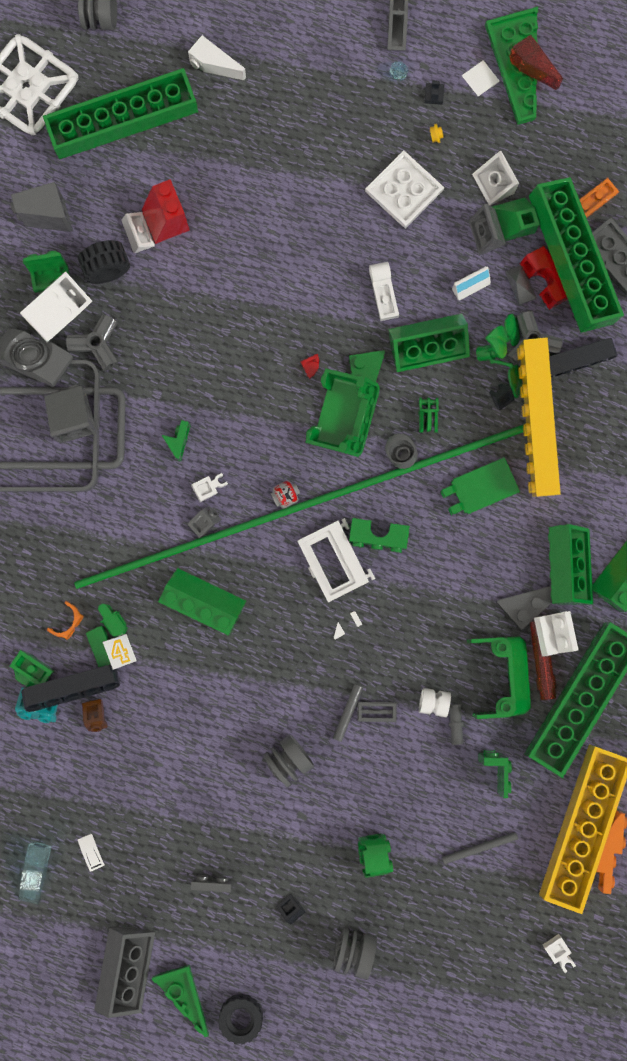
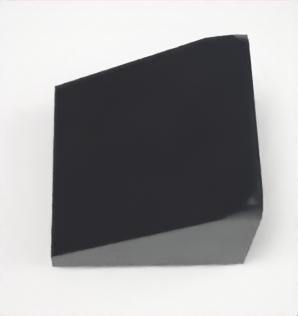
[276,894,306,925]

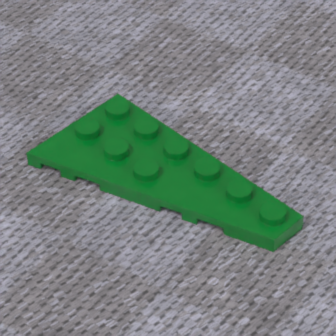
[485,7,538,125]

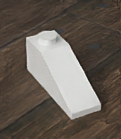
[188,36,246,80]

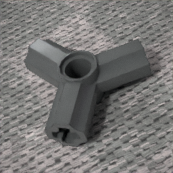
[507,311,563,366]
[66,314,118,371]

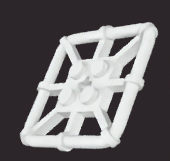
[0,34,79,136]

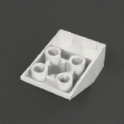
[20,272,92,342]

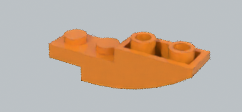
[596,810,627,894]

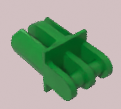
[418,398,439,433]
[98,604,128,636]

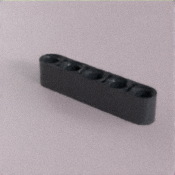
[549,338,618,378]
[21,665,120,712]

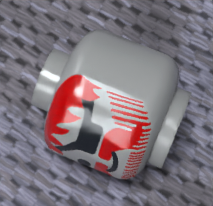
[270,480,300,508]

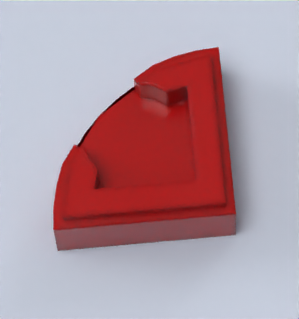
[301,354,319,379]

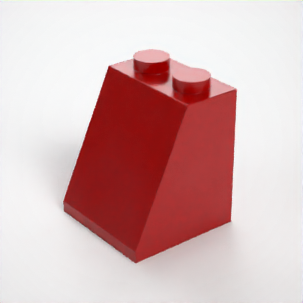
[142,179,190,244]

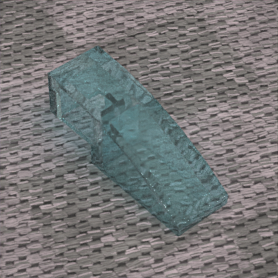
[19,842,52,904]

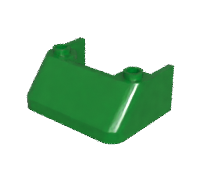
[467,636,531,719]

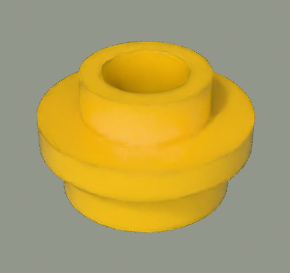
[430,124,443,143]

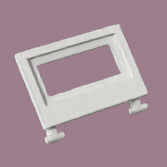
[298,518,375,602]

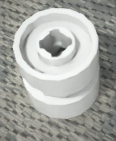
[419,688,451,718]

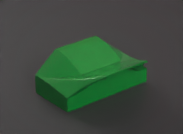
[9,650,54,687]

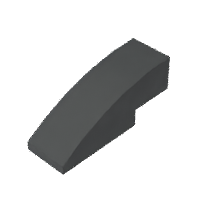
[387,0,408,51]

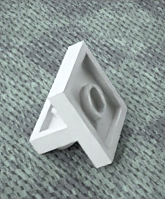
[534,611,578,657]

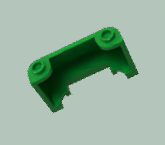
[305,368,379,457]

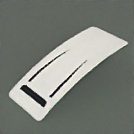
[78,834,104,872]

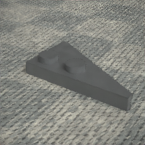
[496,586,552,630]

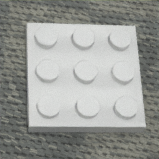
[365,150,444,229]

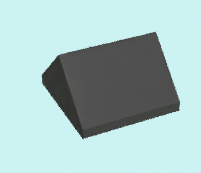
[469,204,506,255]

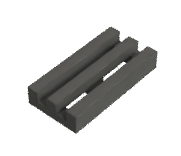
[357,702,397,722]

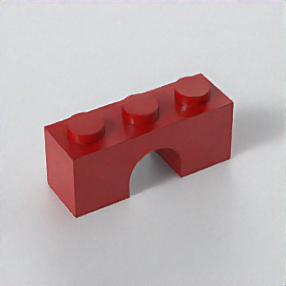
[519,246,568,310]

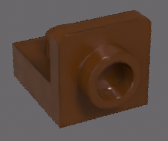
[82,699,108,732]

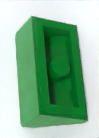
[86,626,111,667]

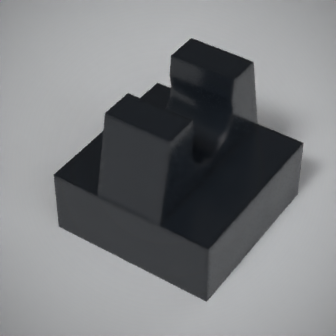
[424,80,444,105]
[489,384,515,410]

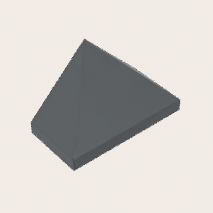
[505,265,537,306]

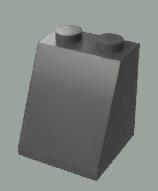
[10,182,73,232]
[44,385,97,444]

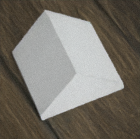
[472,151,519,206]

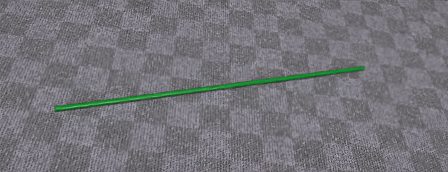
[74,424,525,589]

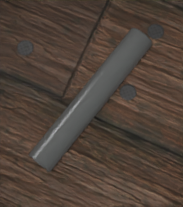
[333,684,363,742]

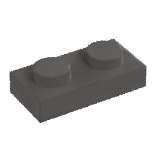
[191,875,232,893]

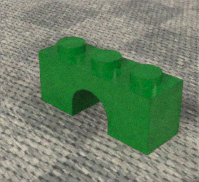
[349,518,410,553]

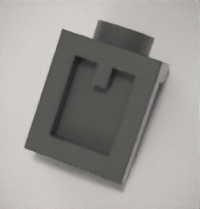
[187,506,222,538]

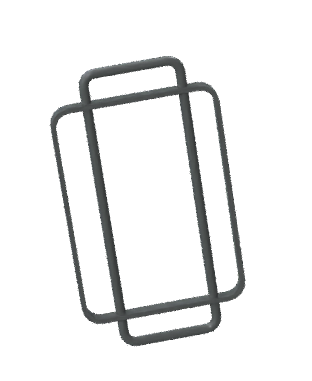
[0,360,126,492]

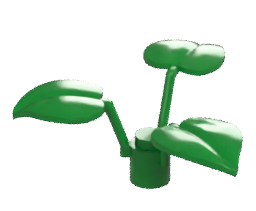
[476,314,523,399]

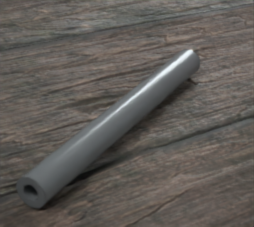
[442,832,518,865]

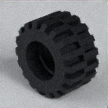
[77,240,130,284]

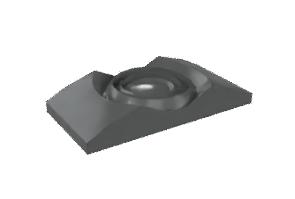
[0,328,74,387]

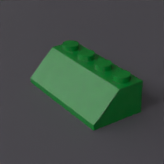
[388,313,470,372]
[548,524,593,605]
[592,540,627,612]
[158,568,246,636]

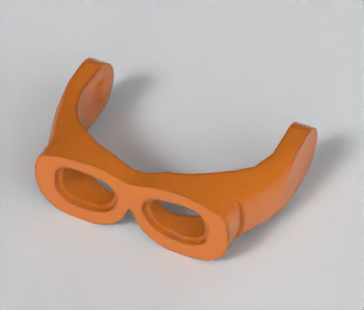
[46,601,84,640]

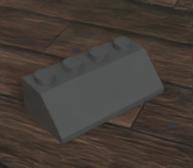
[95,926,155,1018]

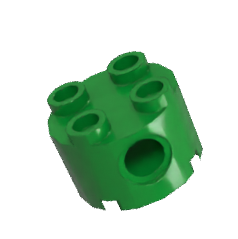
[358,833,393,878]

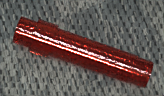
[530,622,557,700]

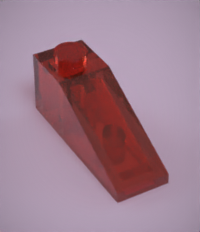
[509,35,563,90]

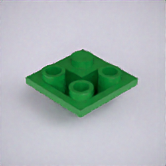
[492,198,540,241]

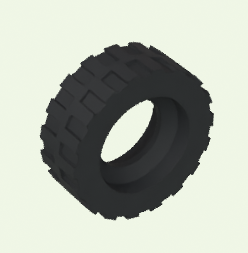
[218,994,263,1045]

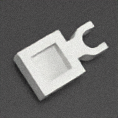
[191,473,228,502]
[543,934,576,973]

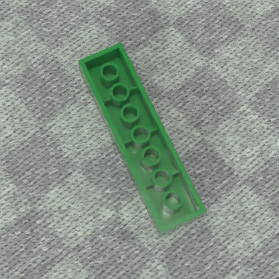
[43,68,198,160]
[529,177,624,333]
[524,622,627,778]

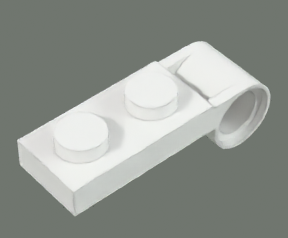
[369,262,399,321]

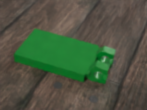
[440,457,520,516]

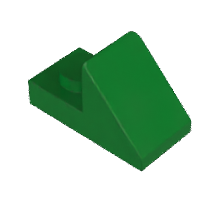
[162,420,191,461]

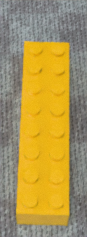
[517,338,561,497]
[539,744,627,914]

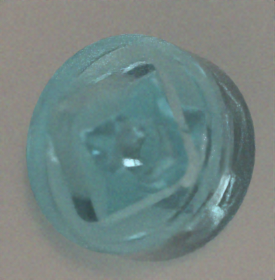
[389,62,409,80]

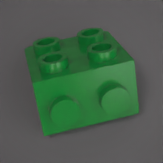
[22,251,70,293]
[478,749,512,798]

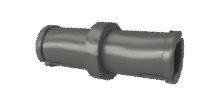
[448,705,464,745]

